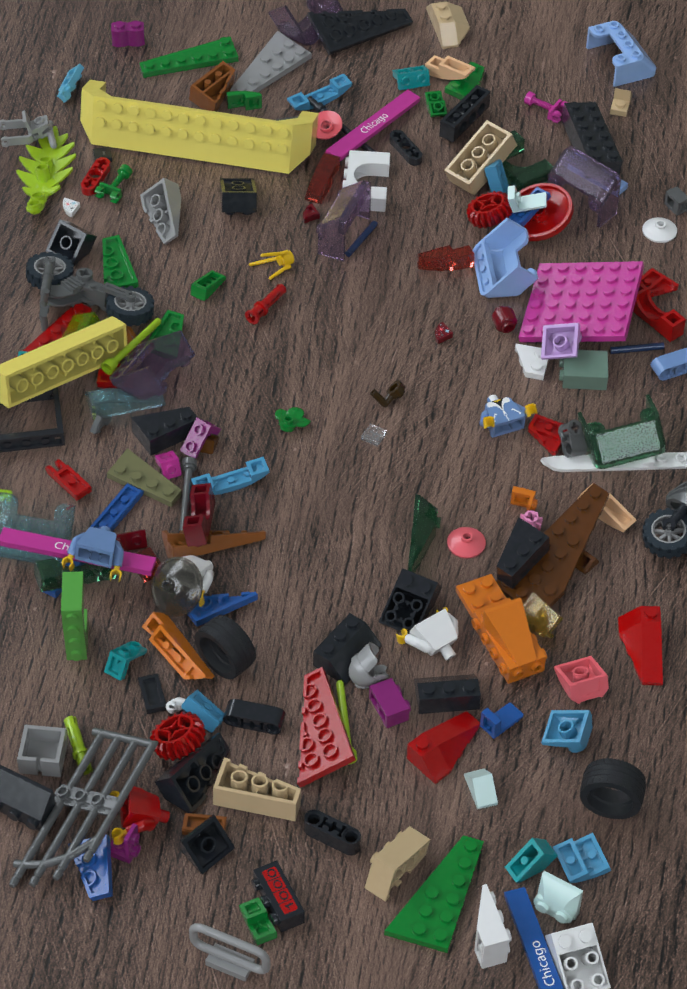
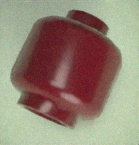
[491,306,518,333]

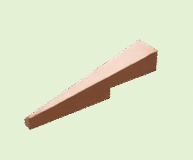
[162,530,266,559]

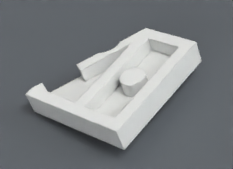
[515,344,549,380]

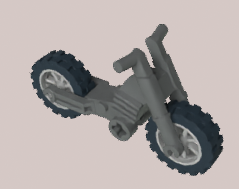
[26,252,154,332]

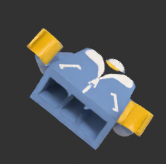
[480,395,538,438]
[61,526,124,582]

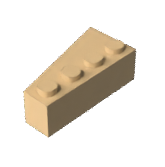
[213,757,301,821]

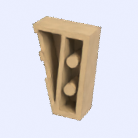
[365,826,431,902]

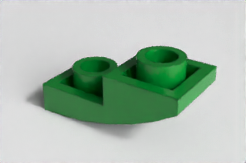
[424,91,447,117]

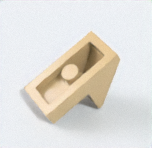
[610,88,632,117]

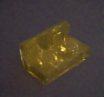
[523,592,563,639]

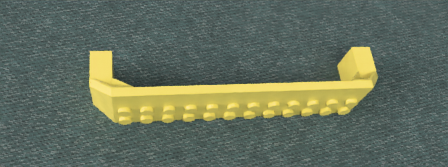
[80,80,319,174]

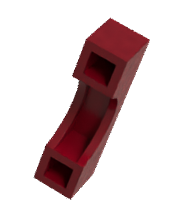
[182,483,216,547]

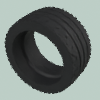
[194,615,256,680]
[580,758,646,819]

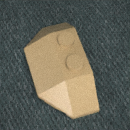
[426,2,470,49]

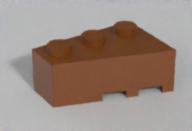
[189,61,236,112]

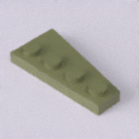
[107,448,182,507]

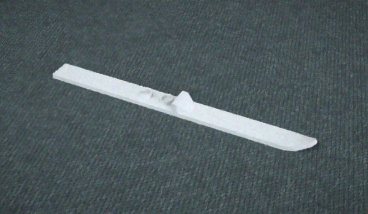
[540,448,687,472]

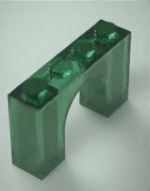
[502,130,555,192]

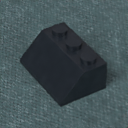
[313,613,382,686]
[414,674,481,714]
[0,765,55,831]

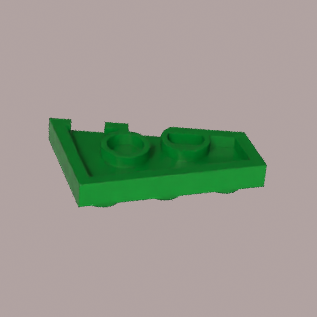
[444,61,485,100]

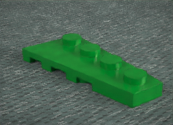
[102,235,139,288]

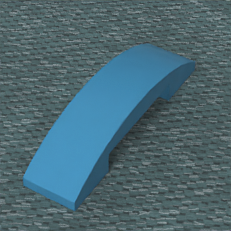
[287,74,352,110]
[191,457,270,495]

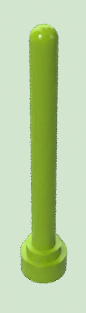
[101,318,161,375]
[336,680,357,765]

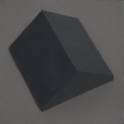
[180,814,235,874]

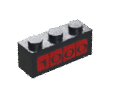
[251,860,305,933]

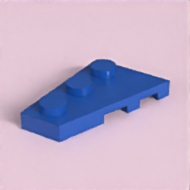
[68,834,113,901]

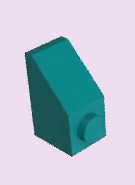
[505,838,558,883]

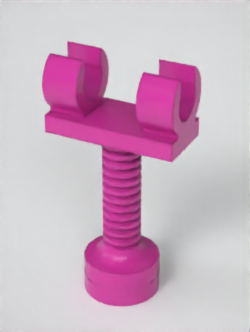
[524,91,568,123]

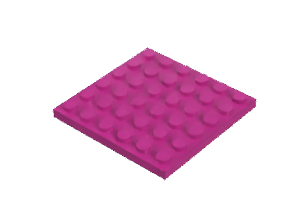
[519,261,644,342]

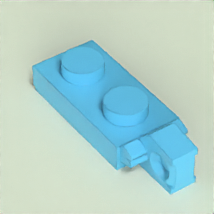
[57,64,84,103]

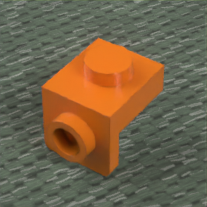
[510,486,538,511]

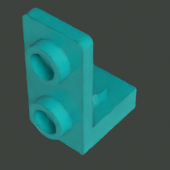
[104,641,147,681]

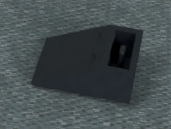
[379,568,442,634]

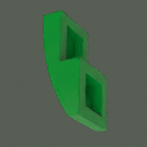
[227,91,262,111]
[239,897,278,946]

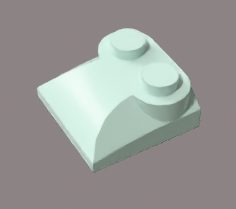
[533,871,583,923]

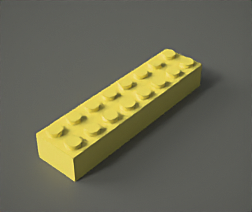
[0,316,128,408]

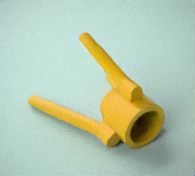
[249,250,294,280]

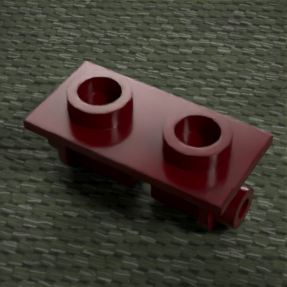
[116,529,147,551]

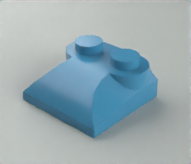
[541,710,593,753]

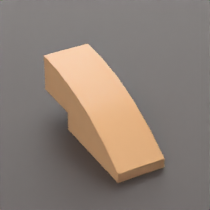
[425,55,475,80]
[577,484,637,532]

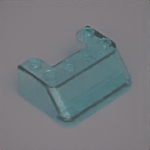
[0,492,76,566]

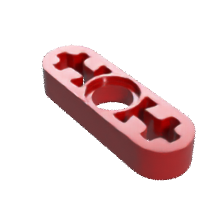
[81,157,111,196]

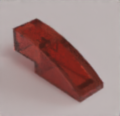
[305,153,340,204]
[417,245,475,271]

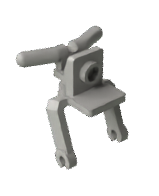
[0,110,57,149]

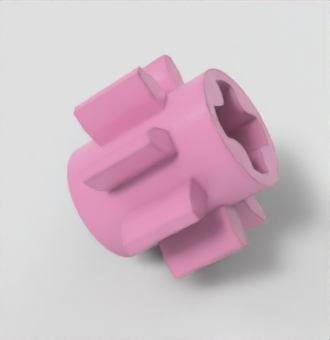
[520,510,543,531]

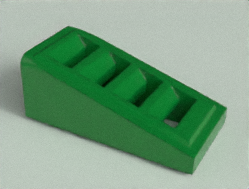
[191,270,226,301]

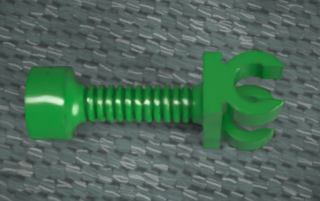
[94,164,133,204]

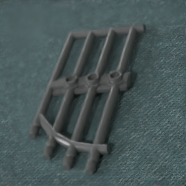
[9,727,158,888]

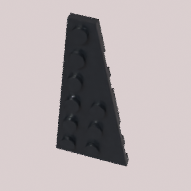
[307,8,413,55]

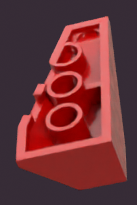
[618,606,663,685]
[407,711,480,784]

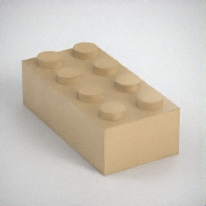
[444,120,517,196]

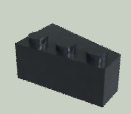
[131,407,198,456]

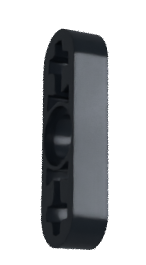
[389,130,423,166]

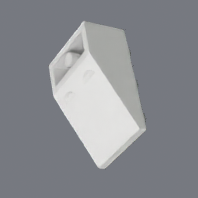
[474,884,512,969]
[545,923,611,989]

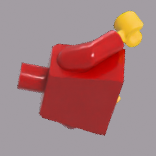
[110,786,170,845]

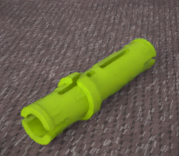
[63,716,93,775]

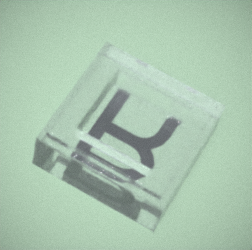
[361,423,387,447]

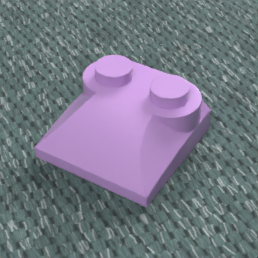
[541,323,582,360]

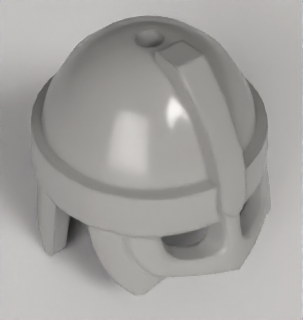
[349,642,389,689]

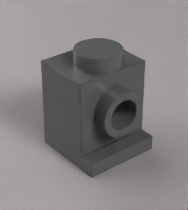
[664,187,687,216]

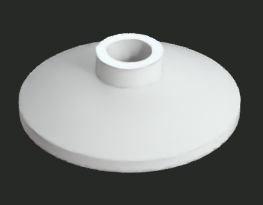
[642,217,677,243]

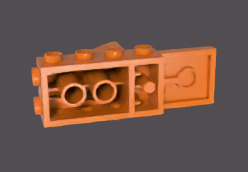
[455,574,547,684]

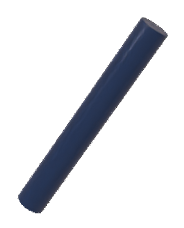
[345,221,378,257]
[610,342,664,354]

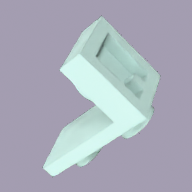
[508,185,547,213]

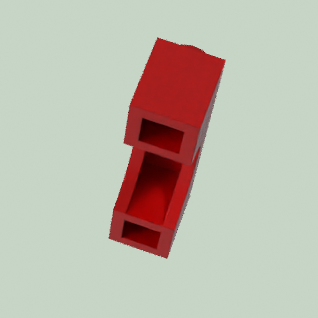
[633,282,686,342]

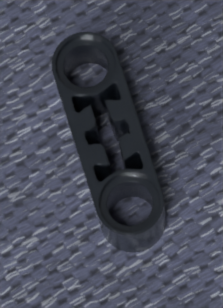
[223,699,286,735]
[304,809,361,856]

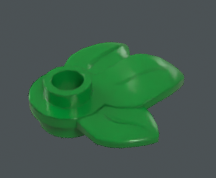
[275,407,311,432]

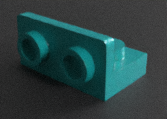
[392,65,430,90]

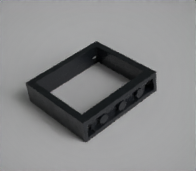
[0,387,65,453]

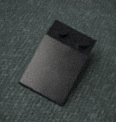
[220,178,257,215]

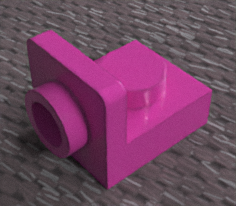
[155,450,182,479]

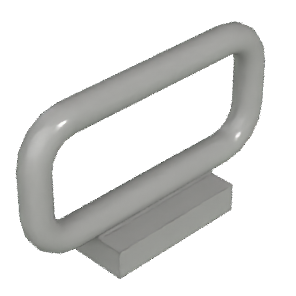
[189,923,271,982]

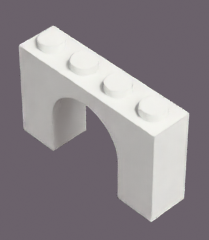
[341,150,390,212]

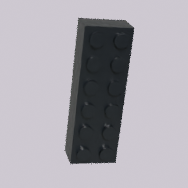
[561,101,623,179]

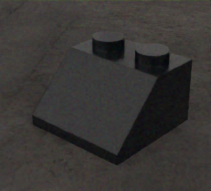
[46,219,97,266]

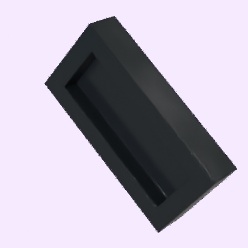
[138,673,166,714]

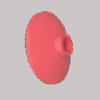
[317,111,343,140]
[447,527,486,558]

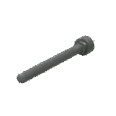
[179,457,197,532]

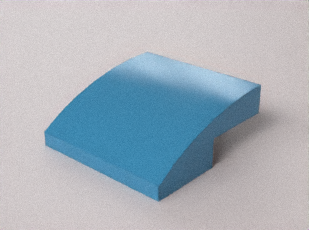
[553,833,611,884]

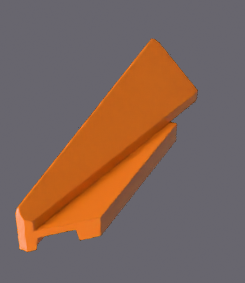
[142,612,214,680]

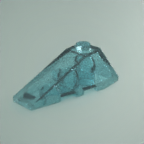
[85,388,166,420]

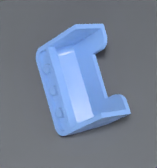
[586,21,656,87]
[472,218,538,298]

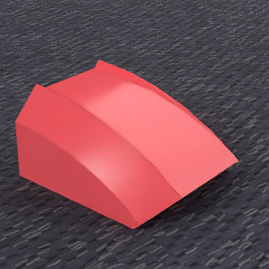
[553,656,609,704]

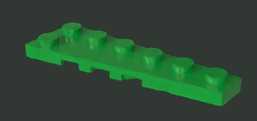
[139,36,239,78]

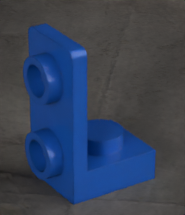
[480,703,523,739]

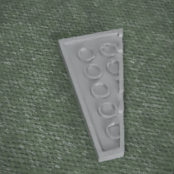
[230,31,312,93]

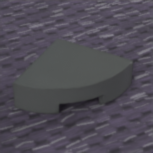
[90,415,112,434]

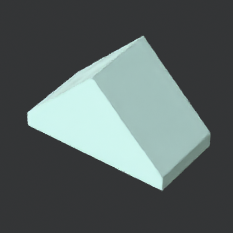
[464,769,498,810]

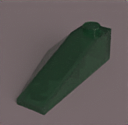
[408,494,441,573]

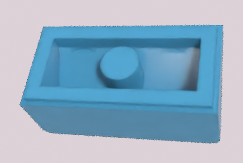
[484,159,509,194]
[181,690,224,733]

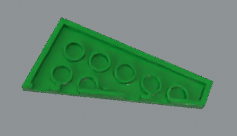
[384,835,484,953]

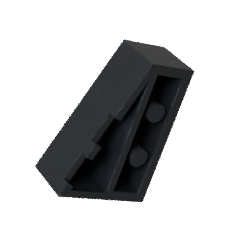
[496,517,550,589]

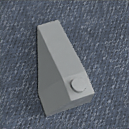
[140,178,181,245]

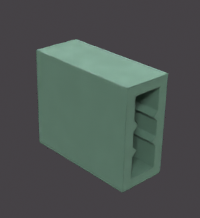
[559,350,608,390]

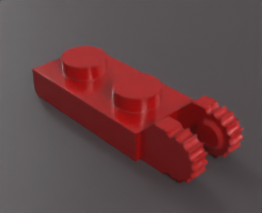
[45,459,92,501]

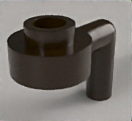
[370,380,405,407]

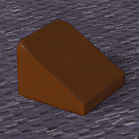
[200,434,219,454]
[576,550,599,575]

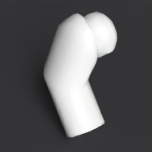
[166,697,186,714]

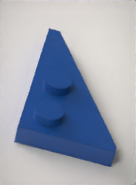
[178,592,258,627]

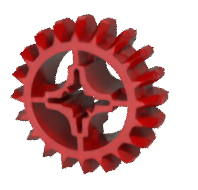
[466,191,512,229]
[150,711,206,761]

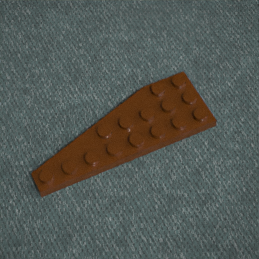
[496,483,609,620]

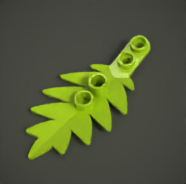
[16,126,76,215]

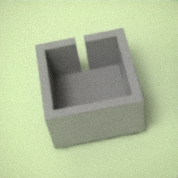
[17,725,68,777]

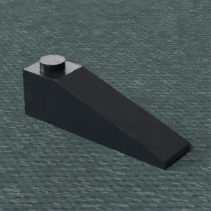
[155,732,230,813]

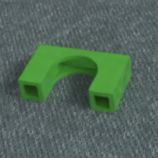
[61,571,88,661]

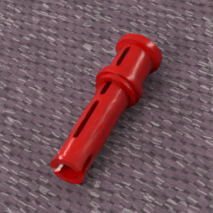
[245,284,287,325]

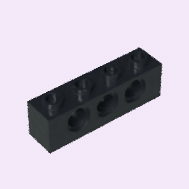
[439,85,491,142]

